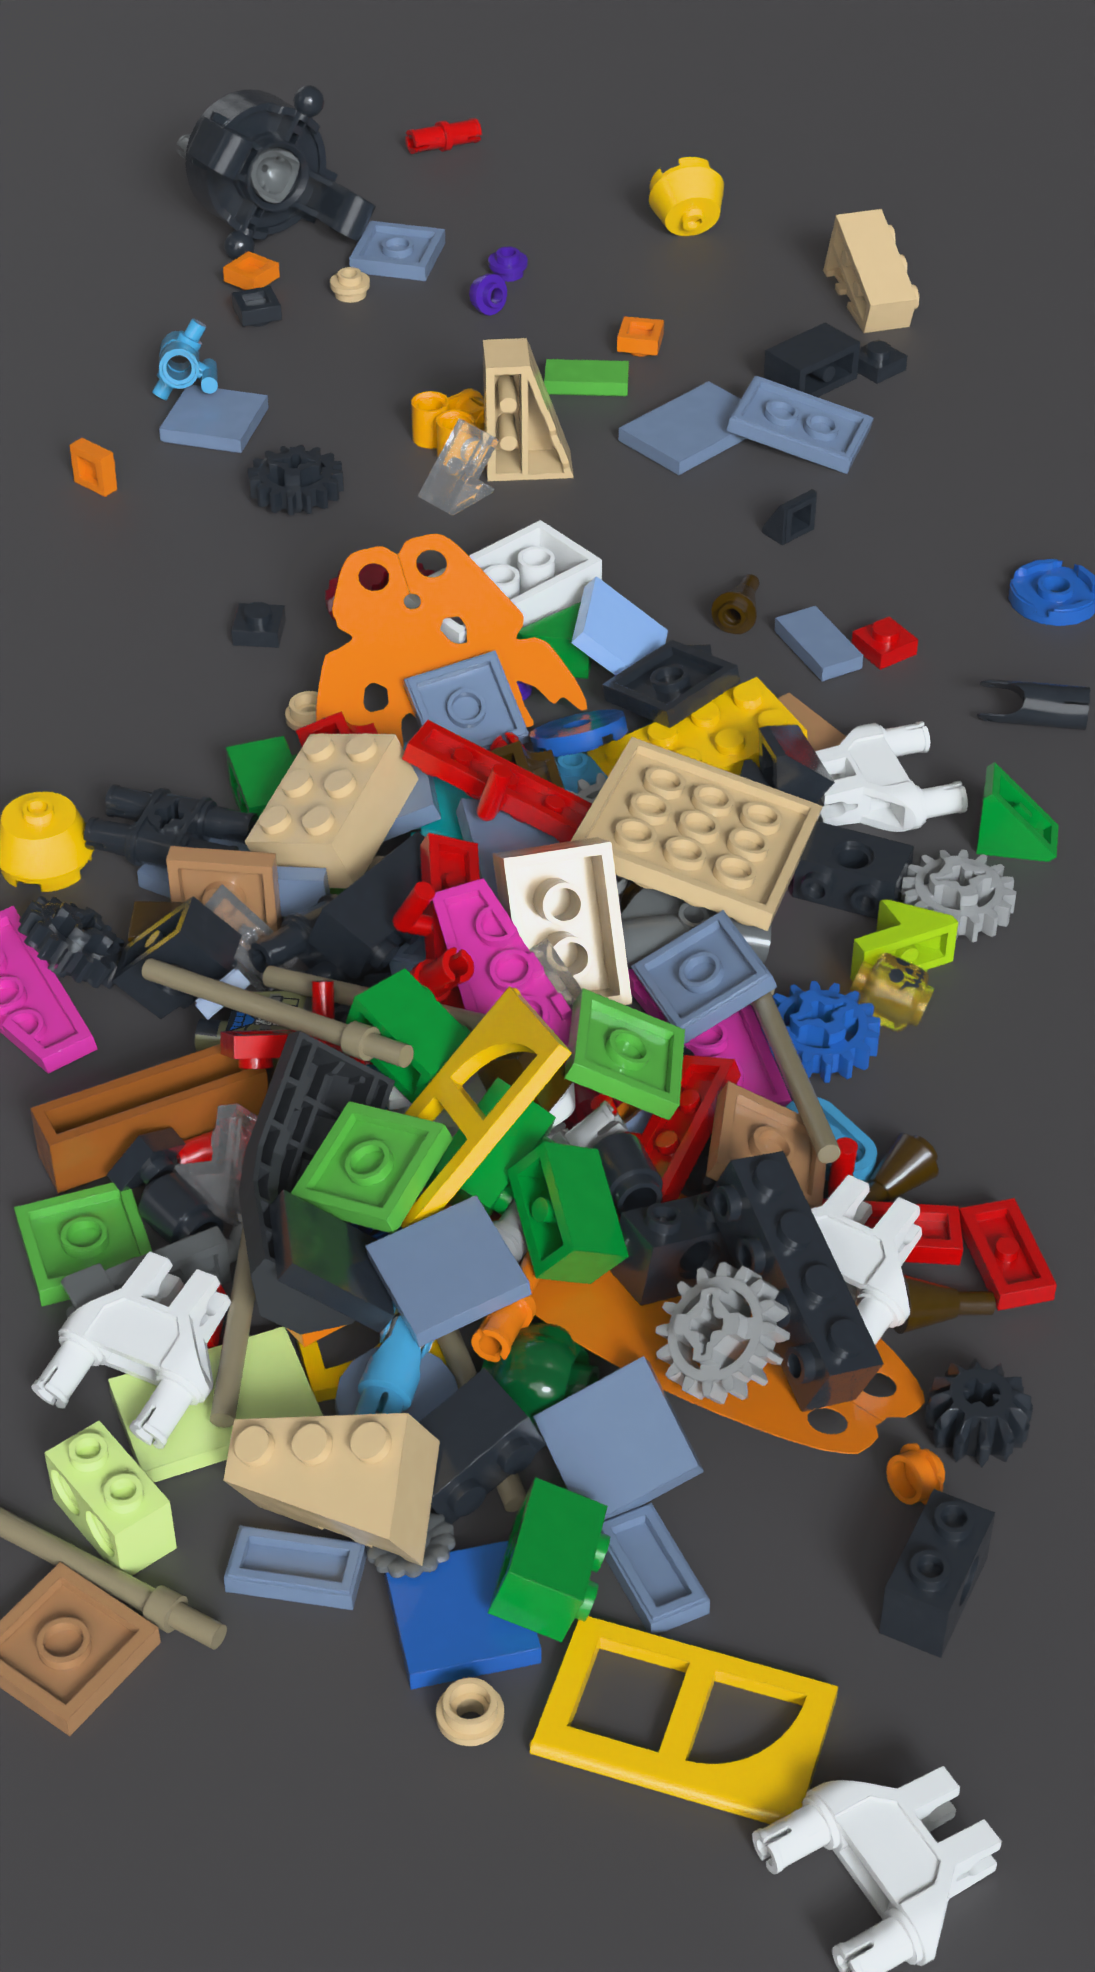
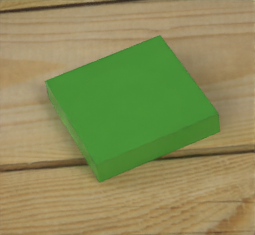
[564,988,685,1120]
[291,1101,453,1234]
[14,1182,152,1307]

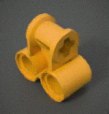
[411,388,485,467]

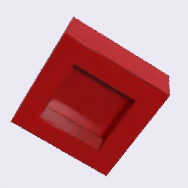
[851,616,919,670]

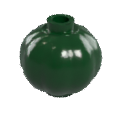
[482,1323,600,1440]

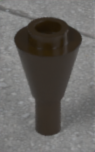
[711,574,760,635]
[863,1133,939,1202]
[894,1275,996,1334]

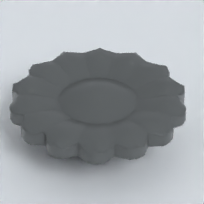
[366,1512,456,1578]

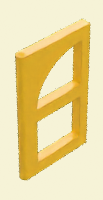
[401,986,572,1229]
[529,1616,838,1824]

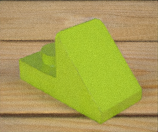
[850,900,958,991]

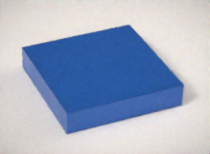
[385,1541,541,1690]

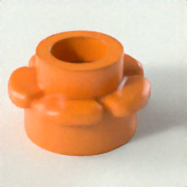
[887,1443,945,1505]

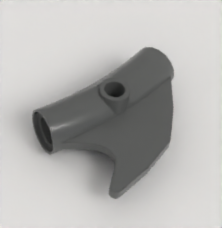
[621,888,771,968]

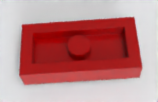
[959,1198,1057,1311]

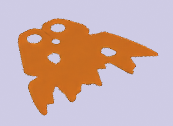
[316,534,587,747]

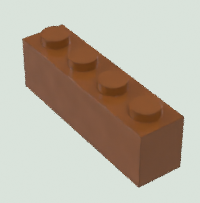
[30,1044,268,1193]

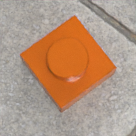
[223,251,280,290]
[617,316,664,357]
[70,438,118,497]

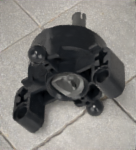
[177,85,376,260]

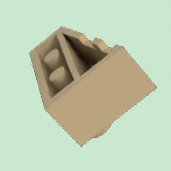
[823,209,919,333]
[483,338,574,481]
[223,1413,440,1566]

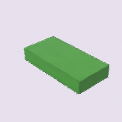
[544,359,629,396]

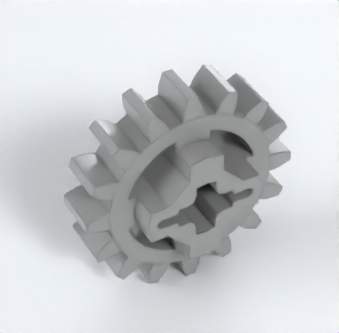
[901,850,1017,942]
[655,1262,790,1404]

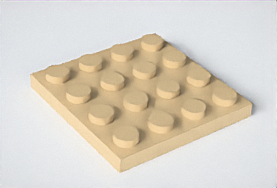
[571,737,823,931]

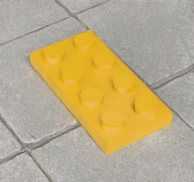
[587,677,808,777]

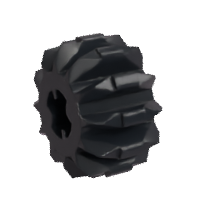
[924,1358,1033,1468]

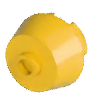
[649,157,724,236]
[0,792,94,892]

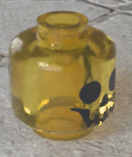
[850,952,935,1032]

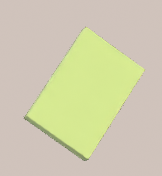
[108,1327,323,1483]

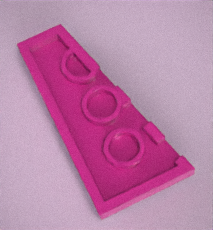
[432,878,572,1066]
[0,905,98,1074]
[628,969,792,1107]

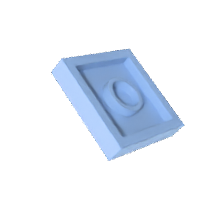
[571,576,668,676]

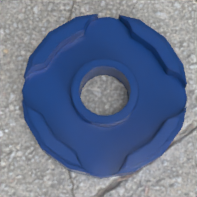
[1008,559,1095,626]
[530,709,628,757]

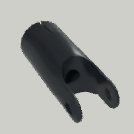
[977,680,1090,730]

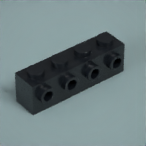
[706,1151,884,1412]

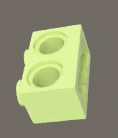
[44,1421,177,1576]

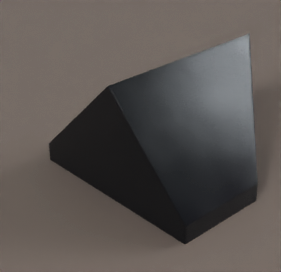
[758,725,835,803]

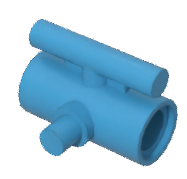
[152,318,218,400]

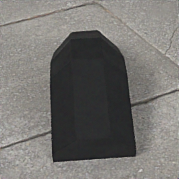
[238,1031,395,1335]

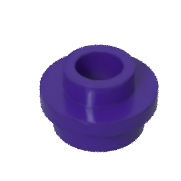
[488,246,528,282]
[469,274,507,315]

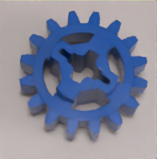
[761,981,881,1083]

